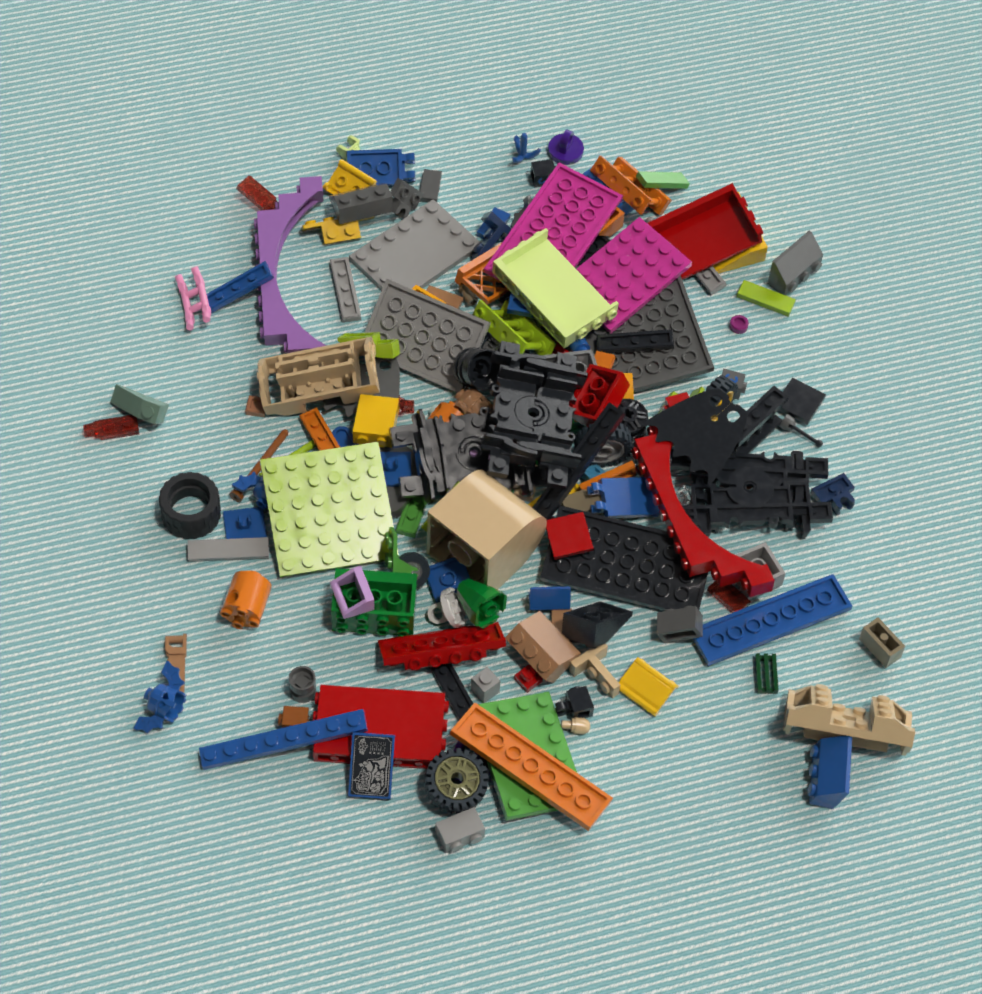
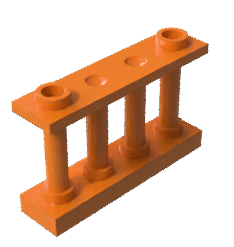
[590,155,672,215]

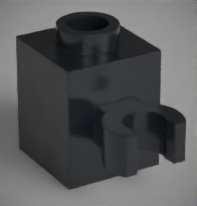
[555,686,594,718]

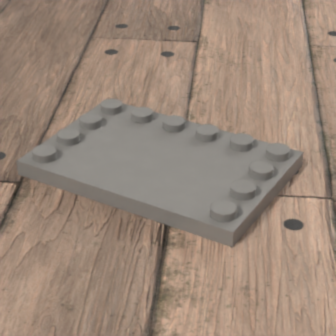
[349,199,480,291]
[364,279,491,392]

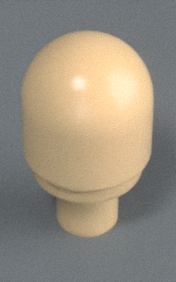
[561,717,591,735]

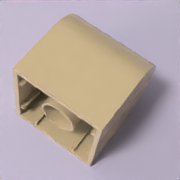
[427,470,547,589]

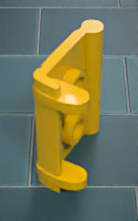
[323,159,377,195]
[618,657,679,717]

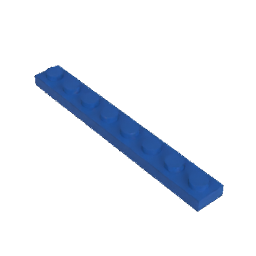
[199,709,368,770]

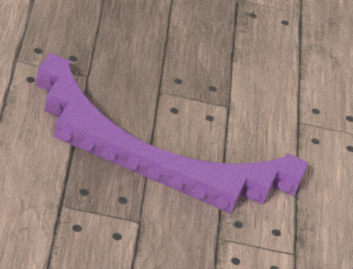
[254,176,327,353]

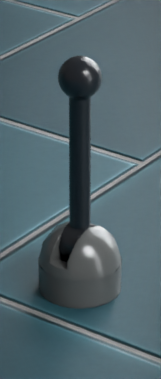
[779,414,823,447]

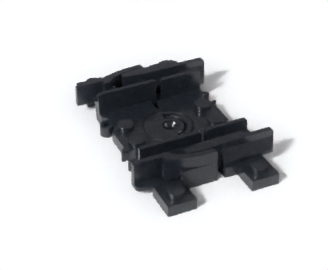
[480,341,588,490]

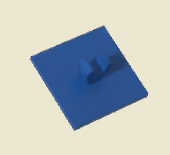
[380,452,411,487]
[223,507,267,539]

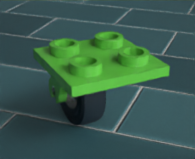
[385,527,430,588]

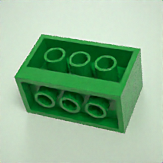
[331,568,417,637]

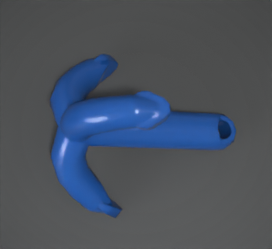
[512,133,541,163]

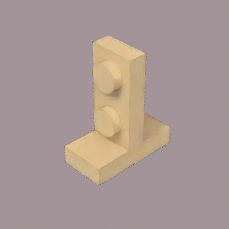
[569,644,620,698]

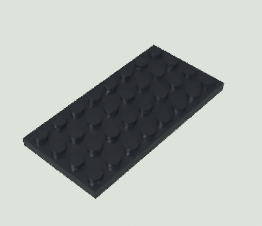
[540,505,708,611]

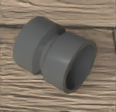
[289,666,316,703]

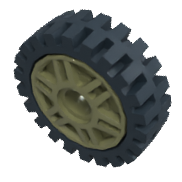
[424,748,488,814]

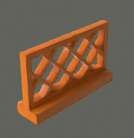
[455,243,509,305]

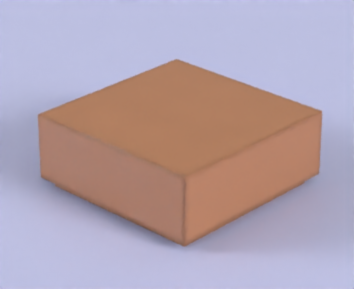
[245,395,266,418]

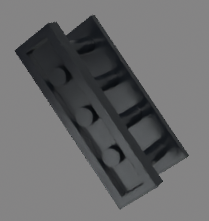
[734,386,789,456]

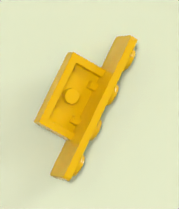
[301,216,375,245]

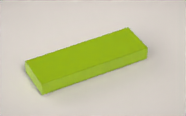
[737,280,796,317]

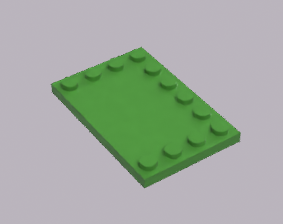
[471,692,577,821]

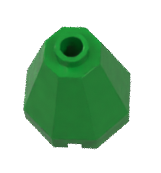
[457,579,507,629]

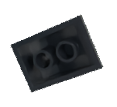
[562,601,633,648]

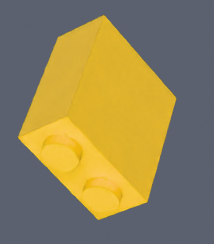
[353,394,399,448]

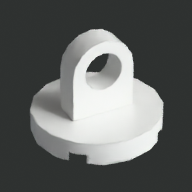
[427,587,467,628]

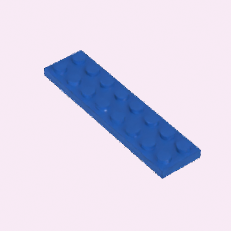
[693,574,852,666]

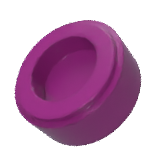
[729,315,749,334]

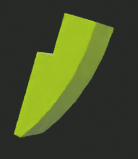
[337,332,400,358]

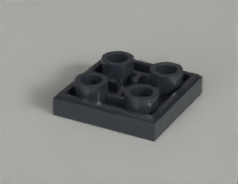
[779,377,826,425]

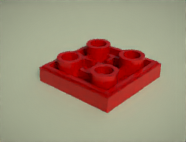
[546,512,594,560]

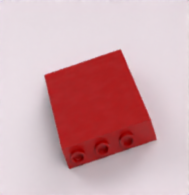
[647,183,764,280]
[313,685,449,769]

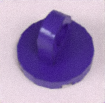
[548,129,584,165]

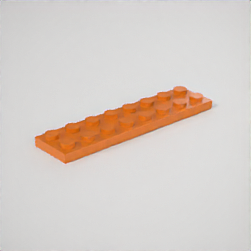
[450,703,613,831]

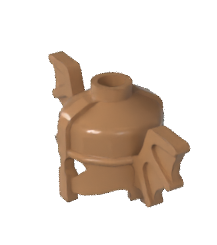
[454,387,493,414]

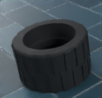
[159,472,221,539]

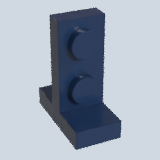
[471,211,511,259]

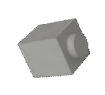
[471,667,501,703]

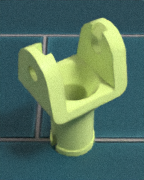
[336,135,360,161]

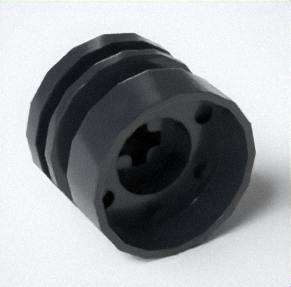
[453,347,500,390]
[618,398,648,448]

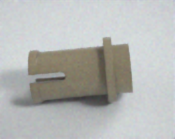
[458,284,478,306]

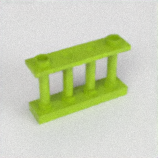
[472,300,557,355]

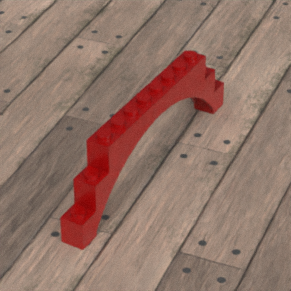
[632,392,775,597]

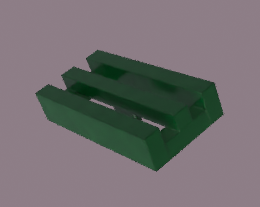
[755,653,779,694]

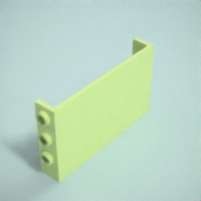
[492,228,619,348]

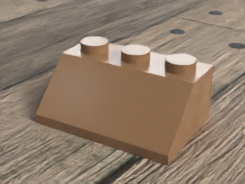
[505,611,581,683]

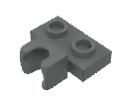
[390,178,424,219]

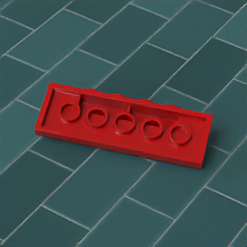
[378,622,506,670]

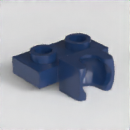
[810,473,855,516]

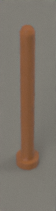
[229,429,289,502]

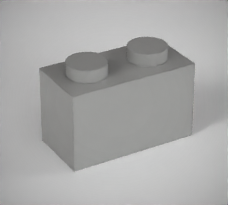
[435,807,485,853]

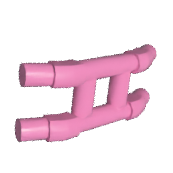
[175,266,211,330]

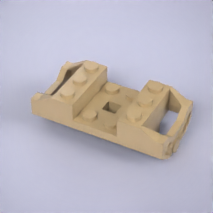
[257,337,380,416]
[783,684,915,756]

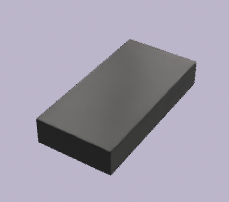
[420,169,442,202]

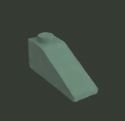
[110,384,169,424]

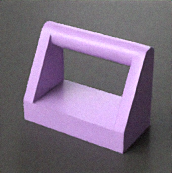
[330,566,374,619]

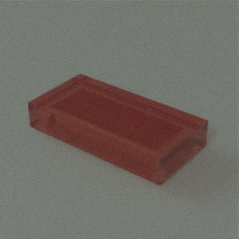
[707,581,751,613]

